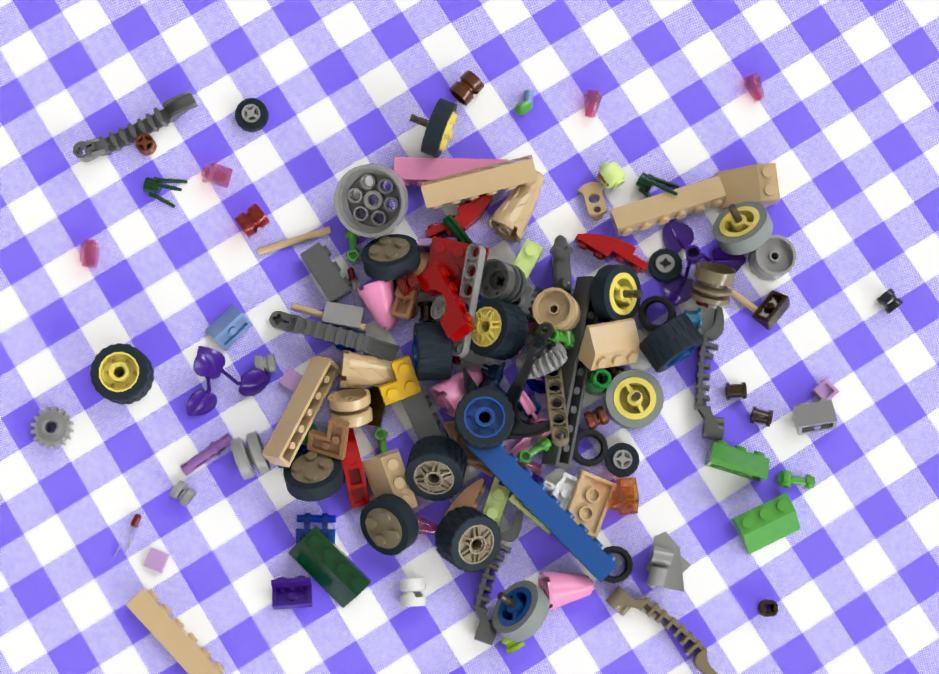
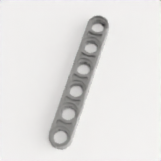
[451,243,486,357]

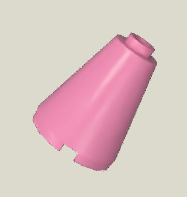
[356,280,398,331]
[430,366,483,418]
[538,571,594,610]

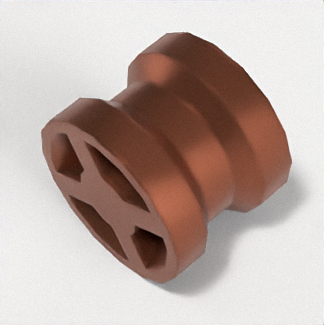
[135,134,157,156]

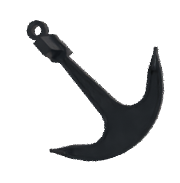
[462,322,564,438]

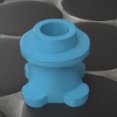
[681,308,702,329]

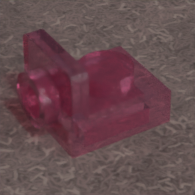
[201,162,233,188]

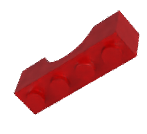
[417,263,475,342]

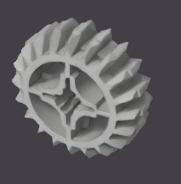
[515,342,568,379]

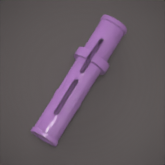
[180,433,233,476]

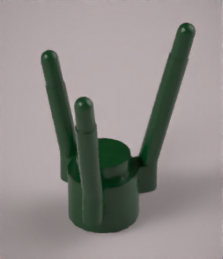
[636,172,679,198]
[143,177,188,208]

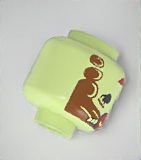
[597,161,626,190]

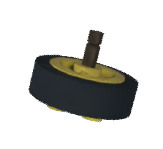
[409,98,458,158]
[591,265,643,322]

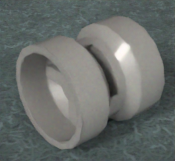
[254,353,277,373]
[169,480,197,507]

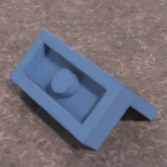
[206,305,253,350]

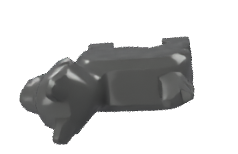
[550,235,573,293]

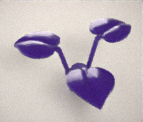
[663,220,746,305]
[186,346,270,416]

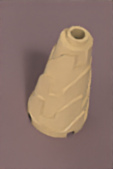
[487,171,545,243]
[339,350,396,389]

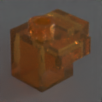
[608,477,639,515]

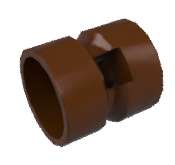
[449,70,484,106]

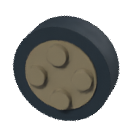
[361,234,421,285]
[283,449,344,502]
[360,494,419,556]

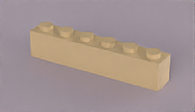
[421,154,538,209]
[610,176,727,237]
[261,356,340,468]
[126,588,225,674]

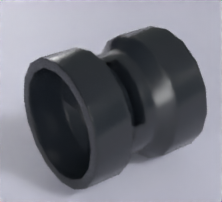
[876,288,903,314]

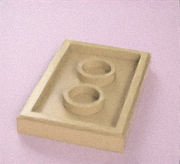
[566,470,617,538]

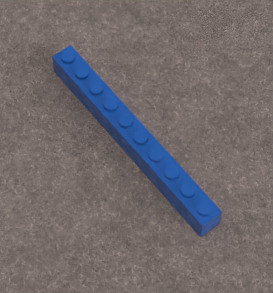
[461,440,618,582]

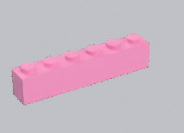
[394,157,508,187]

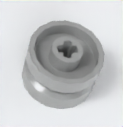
[748,235,797,281]
[230,431,271,480]

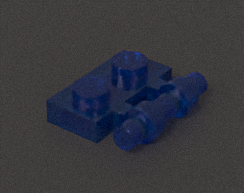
[296,513,336,544]

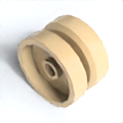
[532,287,581,332]
[327,388,373,428]

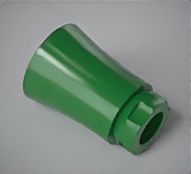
[585,369,612,396]

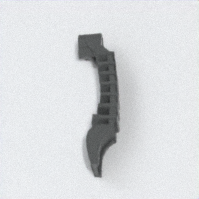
[73,90,199,163]
[694,306,725,440]
[269,311,400,361]
[473,510,523,646]

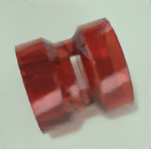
[396,271,421,297]

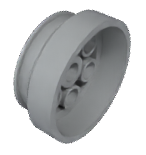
[334,164,408,238]

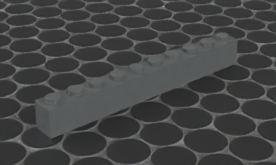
[541,276,599,469]

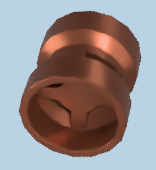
[583,406,609,430]

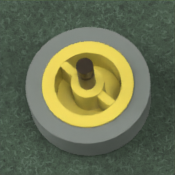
[713,201,773,255]
[604,370,664,429]

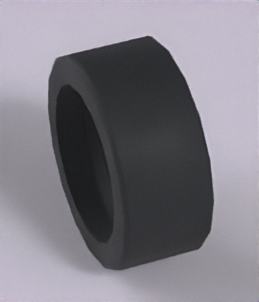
[638,296,676,331]
[573,429,608,467]
[603,546,633,583]

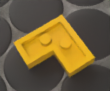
[378,355,422,406]

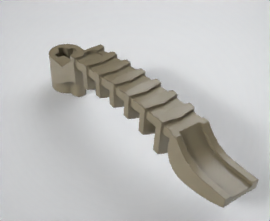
[605,586,718,674]

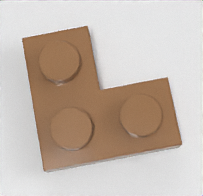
[307,417,350,460]

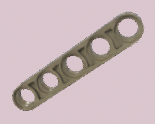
[544,367,569,447]

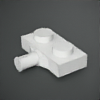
[543,472,577,511]

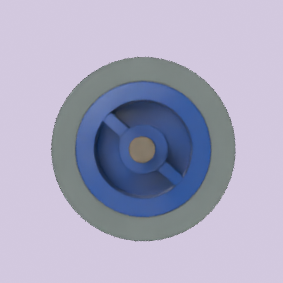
[492,580,550,642]

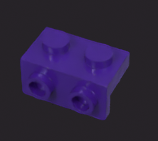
[271,576,313,610]

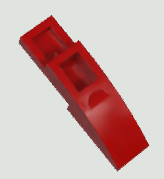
[425,193,493,238]
[575,233,649,274]
[341,428,370,509]

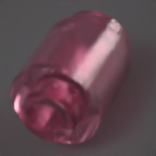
[80,239,100,268]

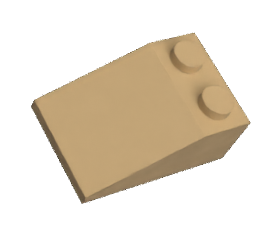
[716,162,780,210]

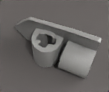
[647,531,684,592]

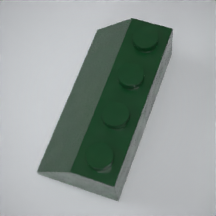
[288,525,371,608]

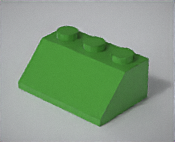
[705,440,770,482]
[731,493,801,554]

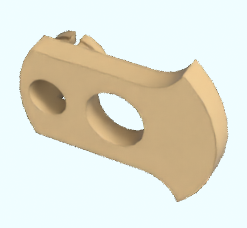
[577,182,607,221]

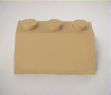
[578,318,640,371]
[361,448,418,508]

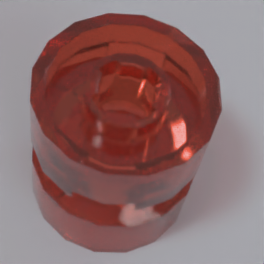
[234,203,270,238]

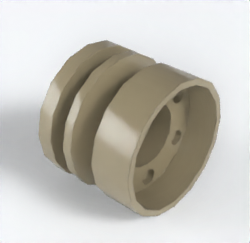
[689,261,736,305]

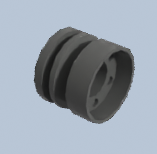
[479,259,526,303]

